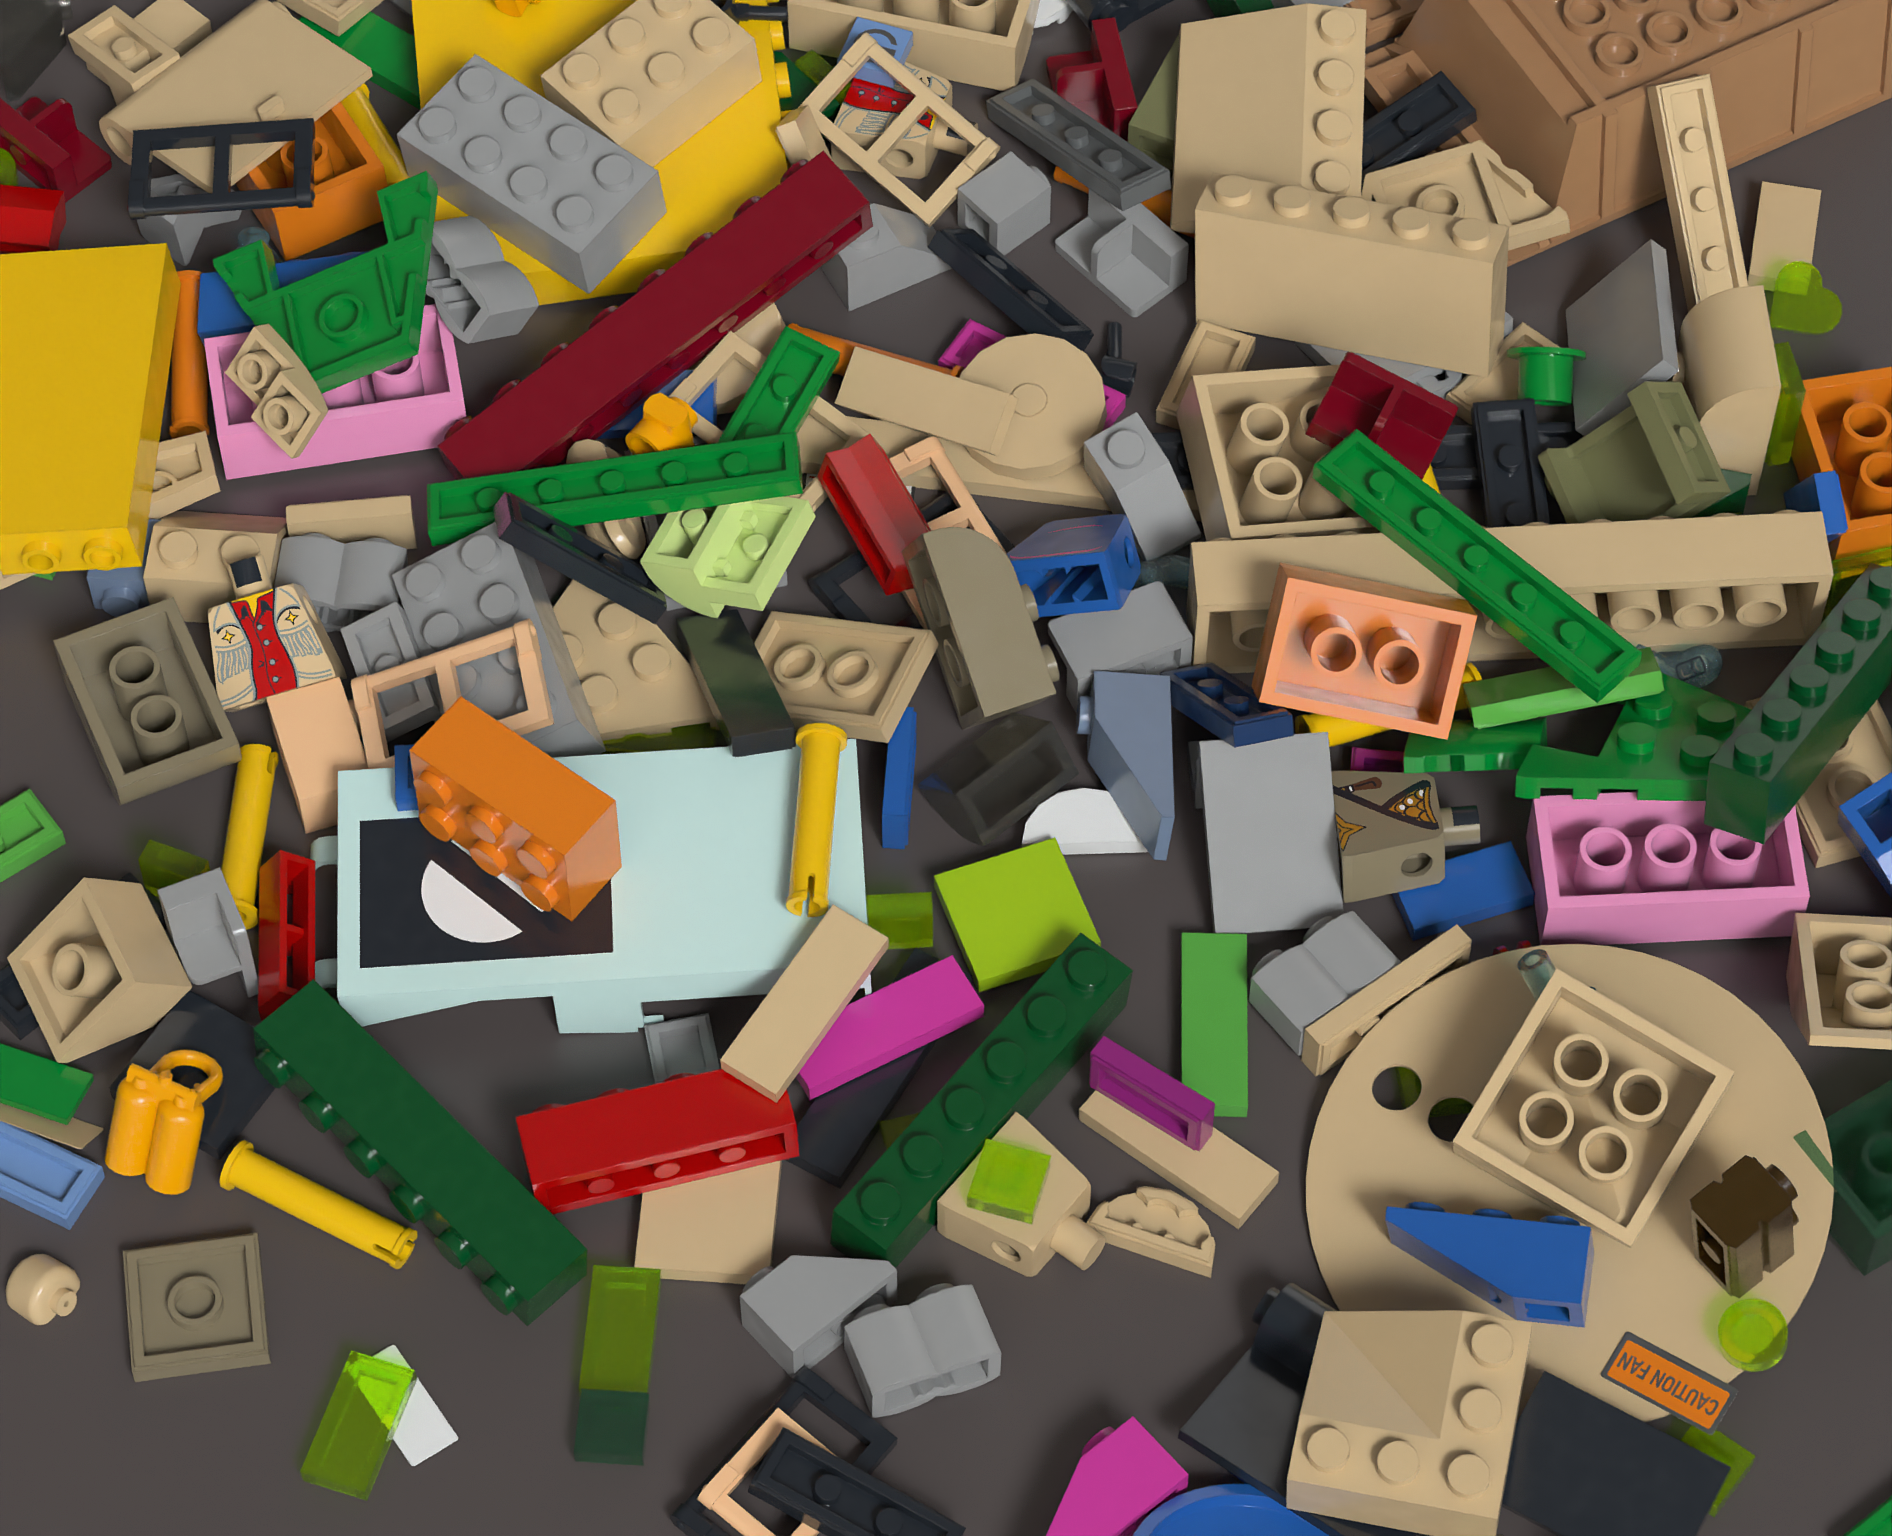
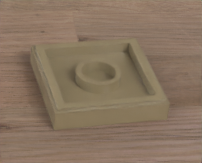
[123,1233,271,1382]

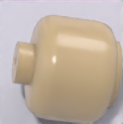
[5,1254,80,1325]

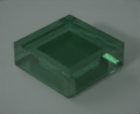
[574,1389,650,1466]

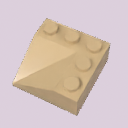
[1176,365,1381,542]
[1453,968,1735,1248]
[1286,1310,1532,1536]

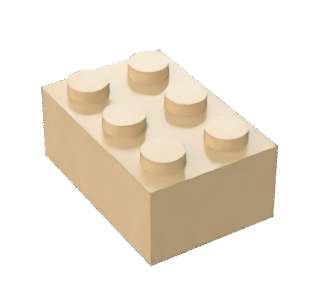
[540,0,762,167]

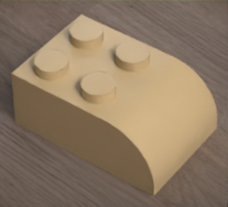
[1667,285,1781,495]

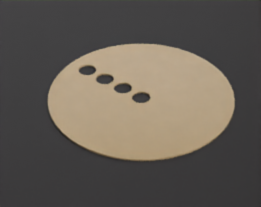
[1306,944,1834,1423]

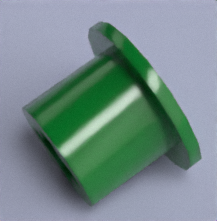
[1507,347,1586,406]

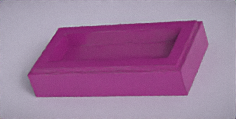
[1089,1036,1215,1152]

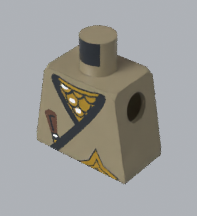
[1331,771,1480,903]

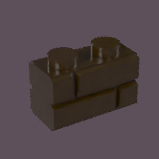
[1690,1155,1799,1299]

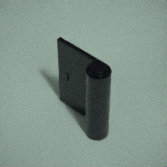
[1178,1282,1418,1536]

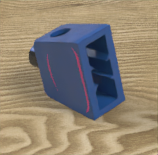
[1006,514,1141,617]

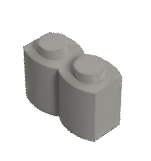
[426,216,539,344]
[274,533,408,632]
[1249,911,1401,1056]
[844,1283,1002,1417]

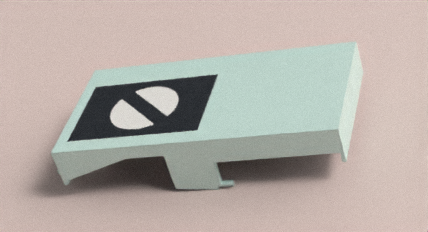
[310,739,872,1033]

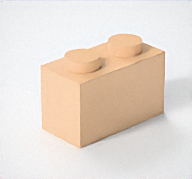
[266,677,368,834]

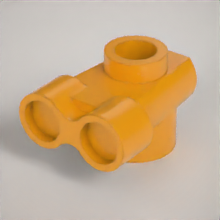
[626,393,698,455]

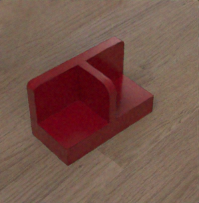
[1046,17,1138,142]
[0,97,112,203]
[1305,352,1458,479]

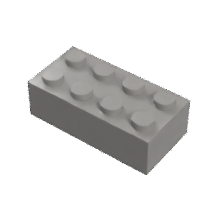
[396,54,667,294]
[392,522,606,758]

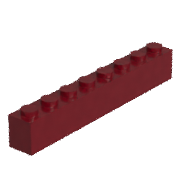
[438,150,873,480]

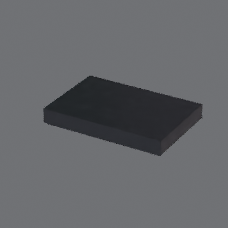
[1501,1371,1731,1536]

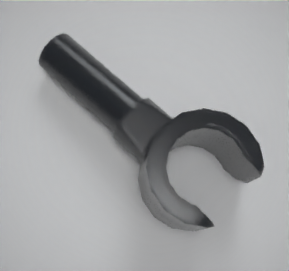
[711,0,788,24]
[1101,322,1137,398]

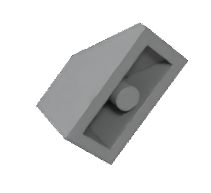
[822,203,952,311]
[1084,412,1201,567]
[740,1255,897,1378]

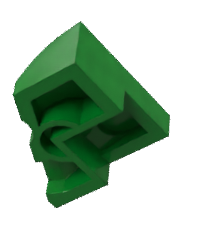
[1404,716,1547,774]

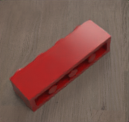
[516,1069,800,1214]

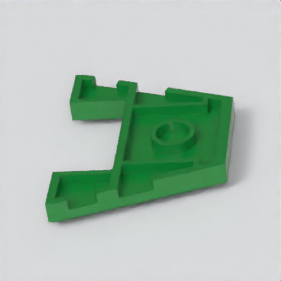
[213,171,438,394]
[1515,672,1752,801]

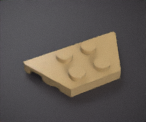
[1361,140,1570,251]
[553,580,720,747]

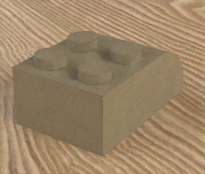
[901,527,1059,730]
[53,597,242,806]

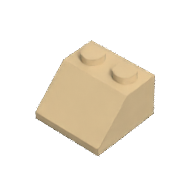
[143,511,289,623]
[7,877,192,1063]

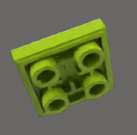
[934,837,1101,993]

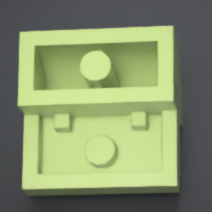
[640,496,816,618]

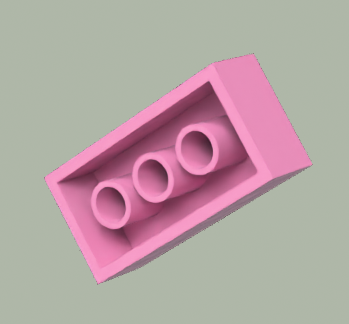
[204,304,466,480]
[1526,792,1810,945]

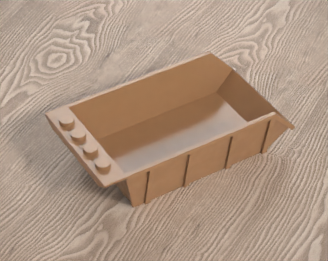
[1364,0,1892,267]

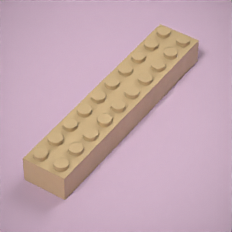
[1186,510,1834,673]

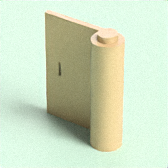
[99,0,373,193]

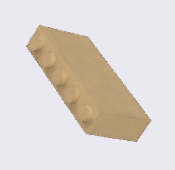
[1195,172,1509,378]

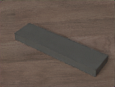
[986,79,1171,211]

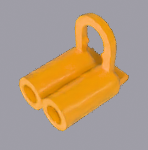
[105,1049,223,1195]

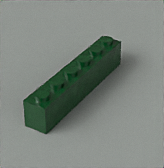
[1704,563,1892,845]
[830,933,1133,1268]
[253,979,588,1327]

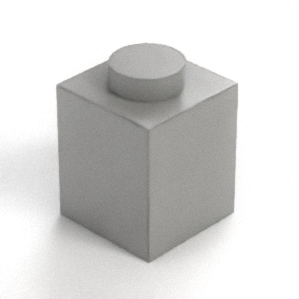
[958,151,1051,255]

